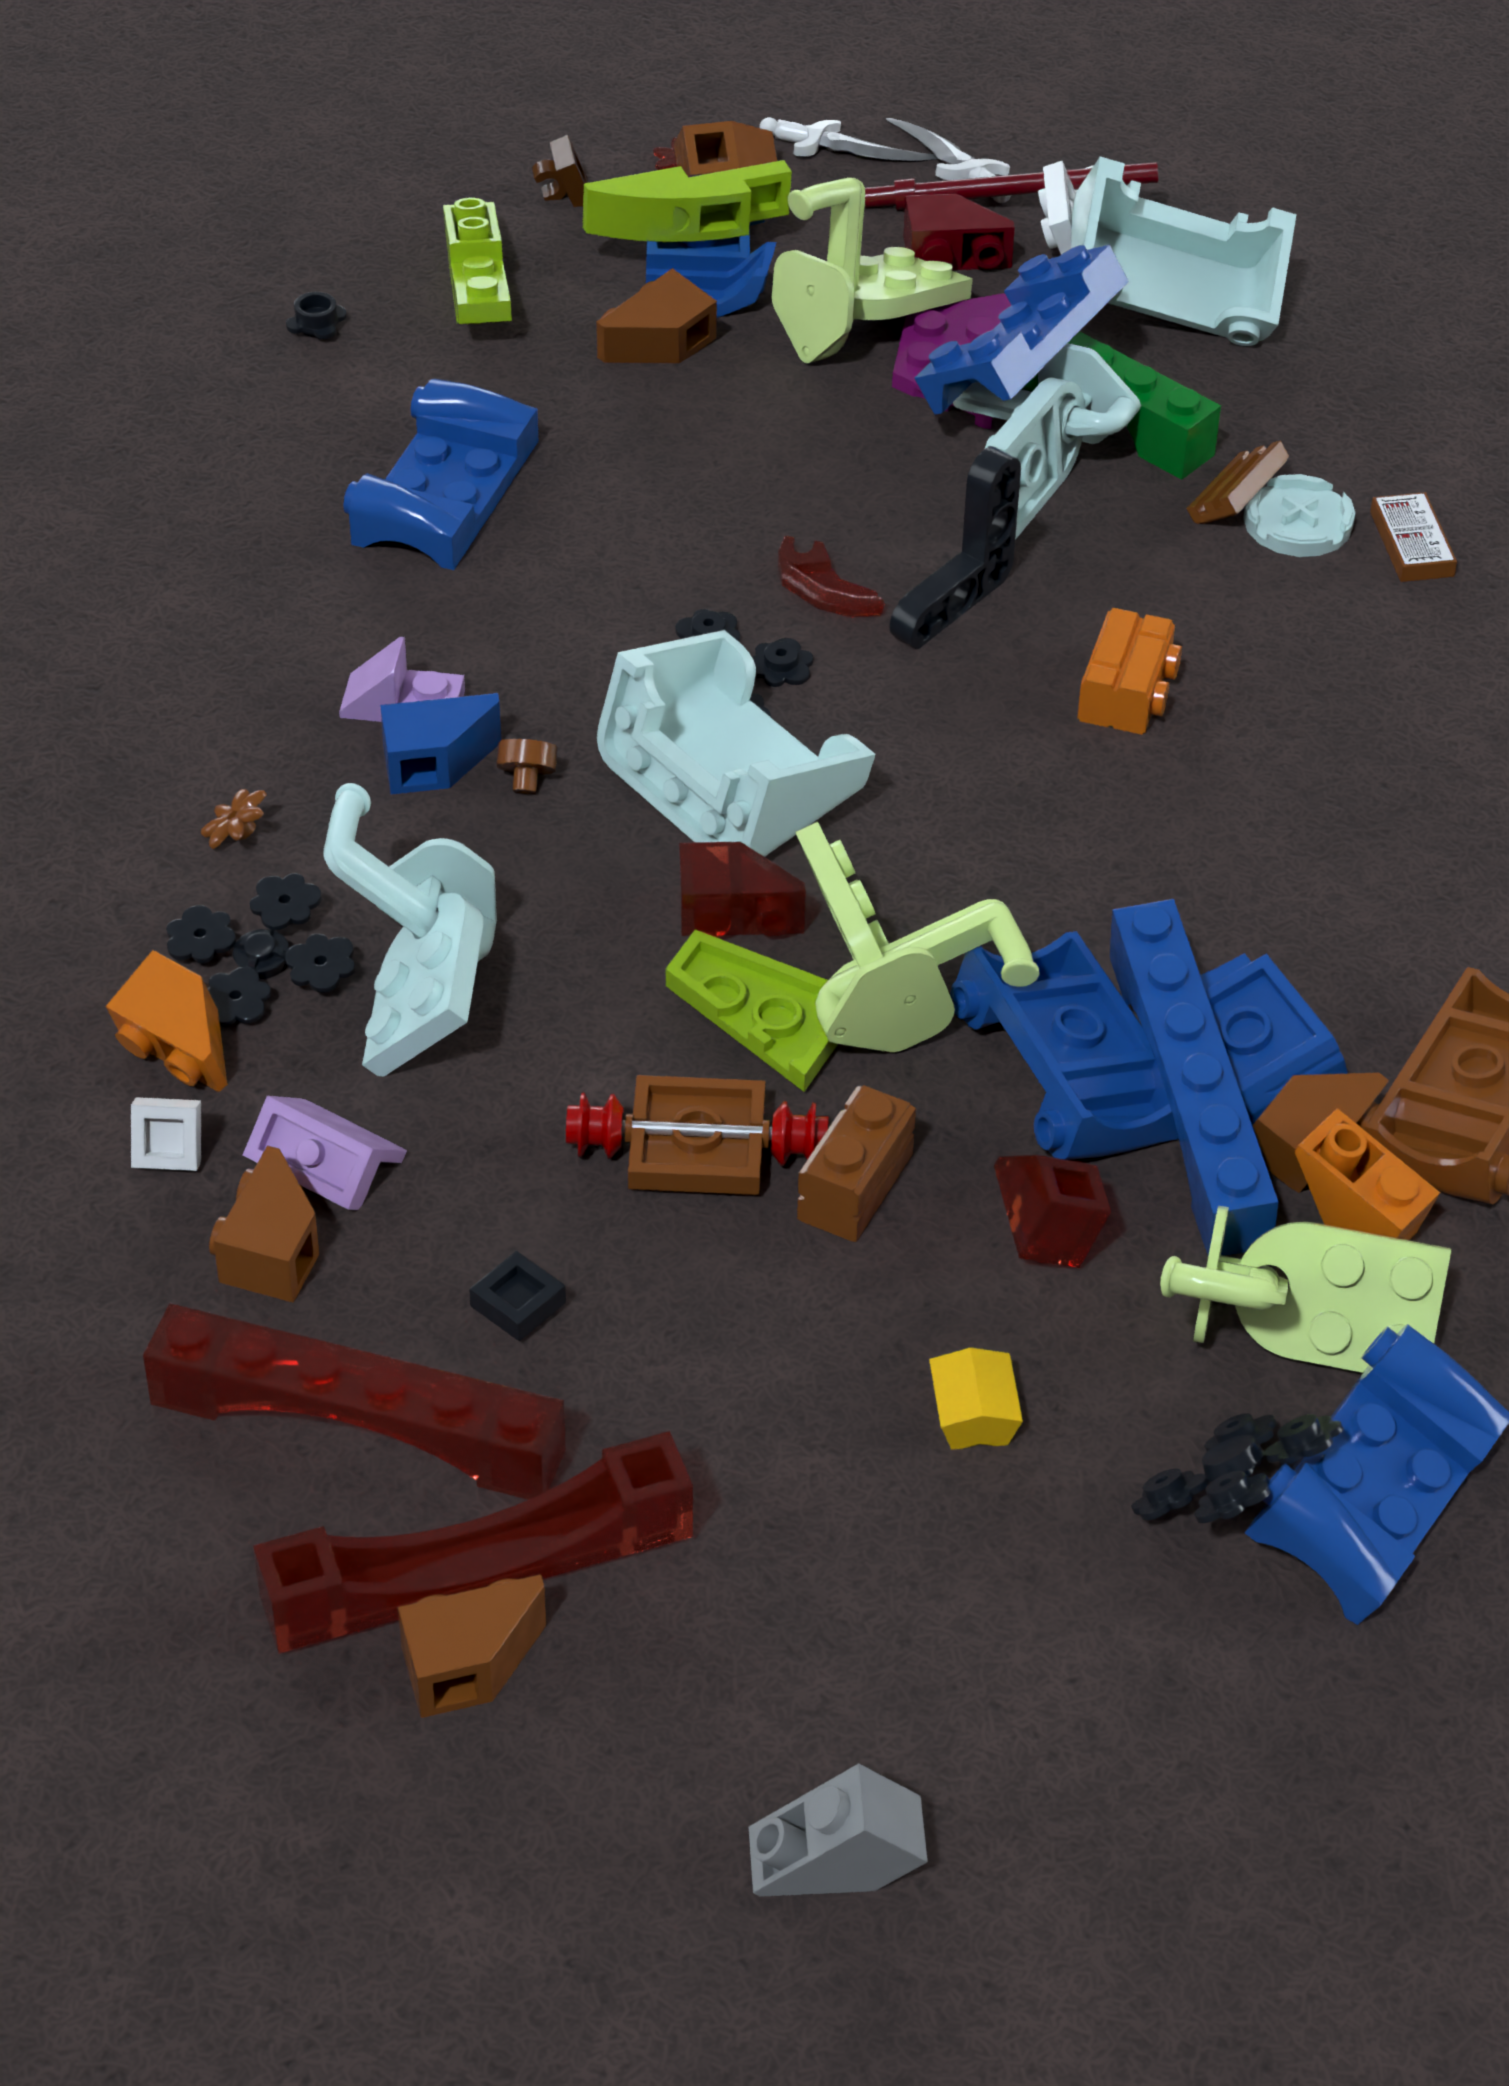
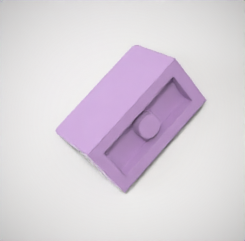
[243,1096,407,1210]

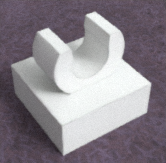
[131,1097,201,1171]

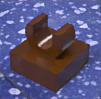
[532,135,588,207]

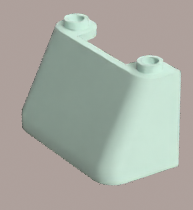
[1071,156,1296,346]
[597,630,876,869]

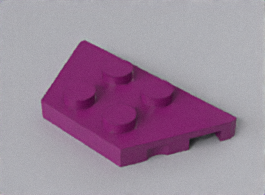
[892,293,1011,429]

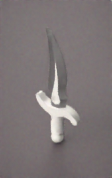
[760,117,938,161]
[886,118,1011,203]

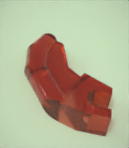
[778,535,884,618]

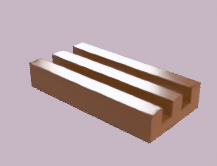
[1186,440,1289,524]

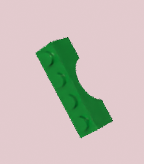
[1021,331,1221,480]

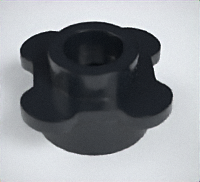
[286,292,347,339]

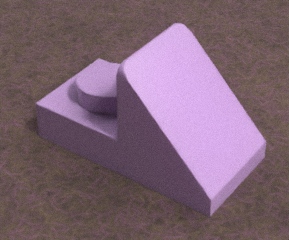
[339,637,465,722]

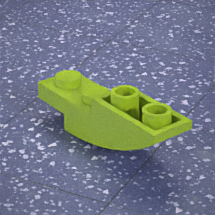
[583,160,792,242]
[443,198,512,324]

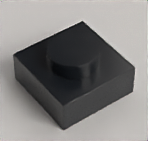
[469,1251,566,1341]

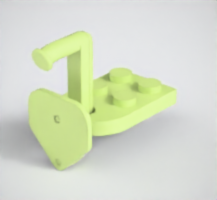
[772,177,973,363]
[795,822,1039,1052]
[1160,1206,1451,1373]

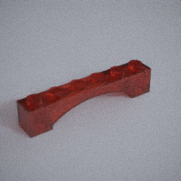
[143,1303,566,1503]
[253,1431,693,1654]

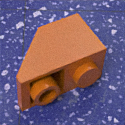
[106,950,227,1092]
[1295,1108,1440,1240]

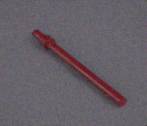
[864,162,1159,211]

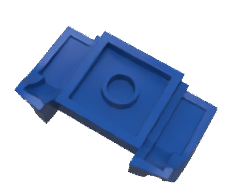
[645,219,777,318]

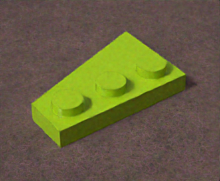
[666,930,838,1092]

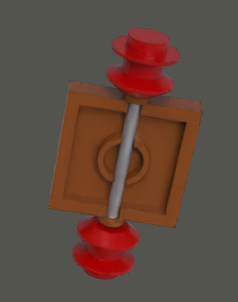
[566,1075,829,1195]

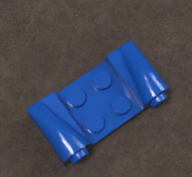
[343,378,539,570]
[950,931,1179,1161]
[1245,1324,1509,1625]

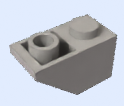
[749,1763,928,1896]

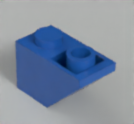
[380,693,501,794]

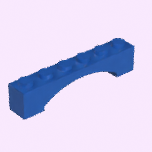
[1109,899,1278,1256]

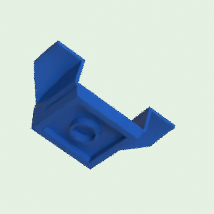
[1200,953,1348,1125]

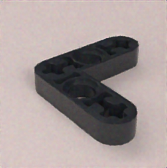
[889,446,1021,649]

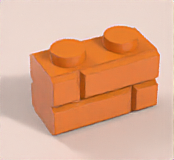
[1077,608,1182,735]

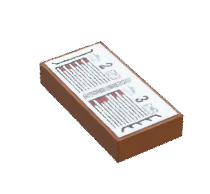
[1370,492,1457,582]

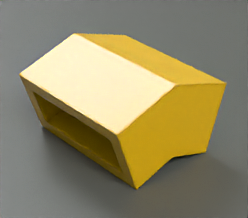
[929,1348,1023,1450]

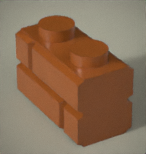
[797,1085,916,1242]

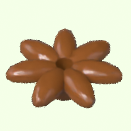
[201,789,267,849]

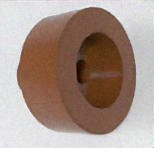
[496,739,558,794]

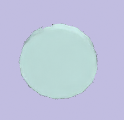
[1243,474,1356,557]

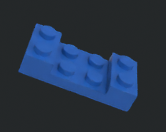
[914,244,1129,415]

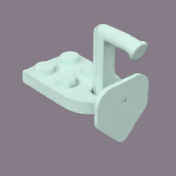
[953,343,1141,539]
[323,783,497,1076]

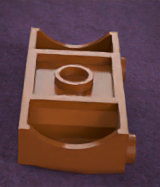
[1365,967,1509,1204]

